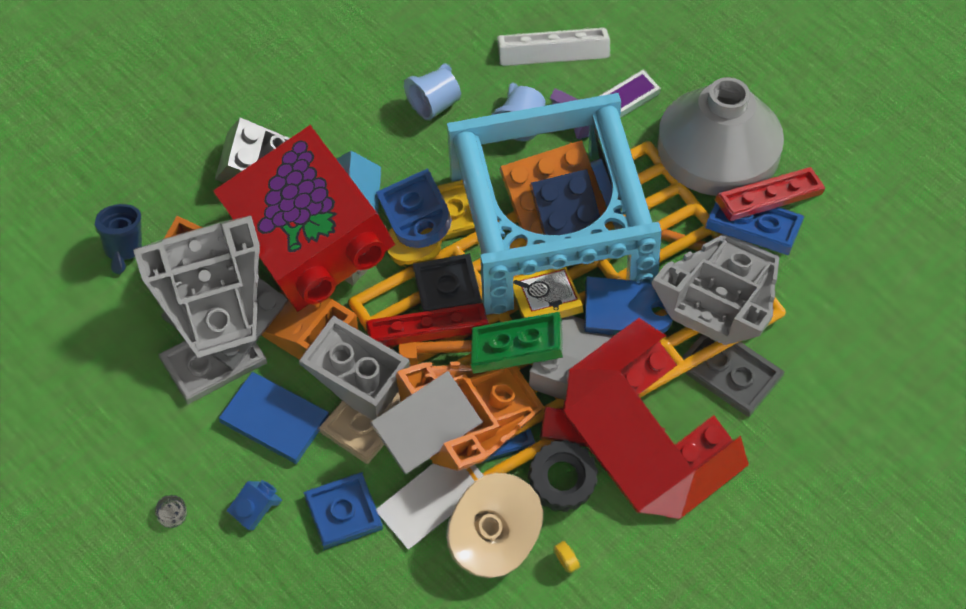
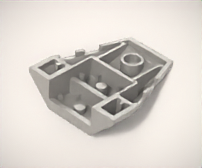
[133,216,260,358]
[652,234,780,345]

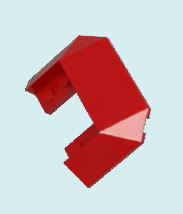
[563,318,749,520]

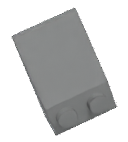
[299,316,410,420]
[529,316,614,400]

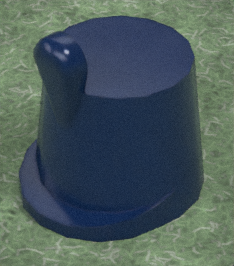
[94,204,142,274]

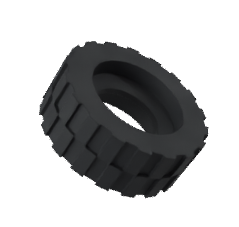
[527,440,598,512]

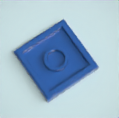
[304,472,383,550]

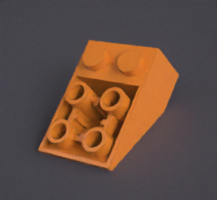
[261,291,358,360]

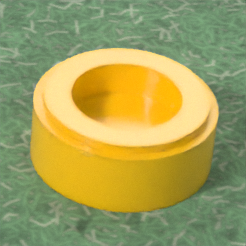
[553,541,580,573]

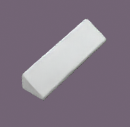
[497,28,610,66]

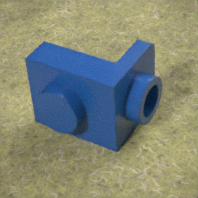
[227,480,282,530]

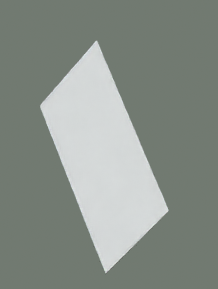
[376,464,484,550]

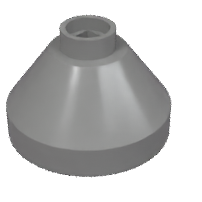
[657,77,784,196]

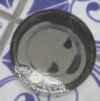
[155,495,187,528]

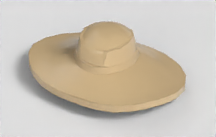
[447,473,543,578]

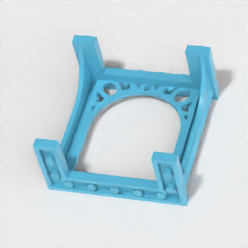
[447,93,662,315]

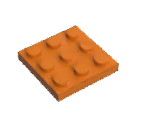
[499,140,611,245]

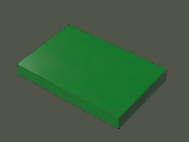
[471,312,563,374]

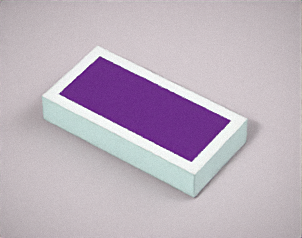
[600,70,660,118]

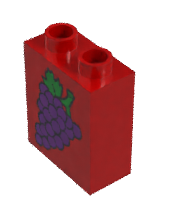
[213,125,396,312]

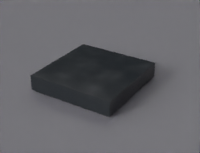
[413,253,482,312]

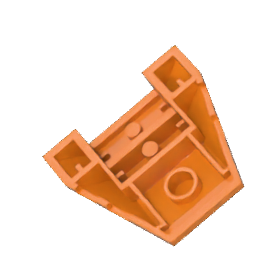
[396,362,544,471]

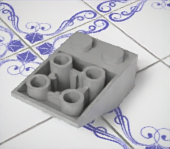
[215,118,290,183]

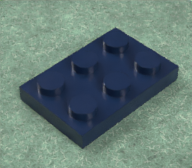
[530,169,600,235]

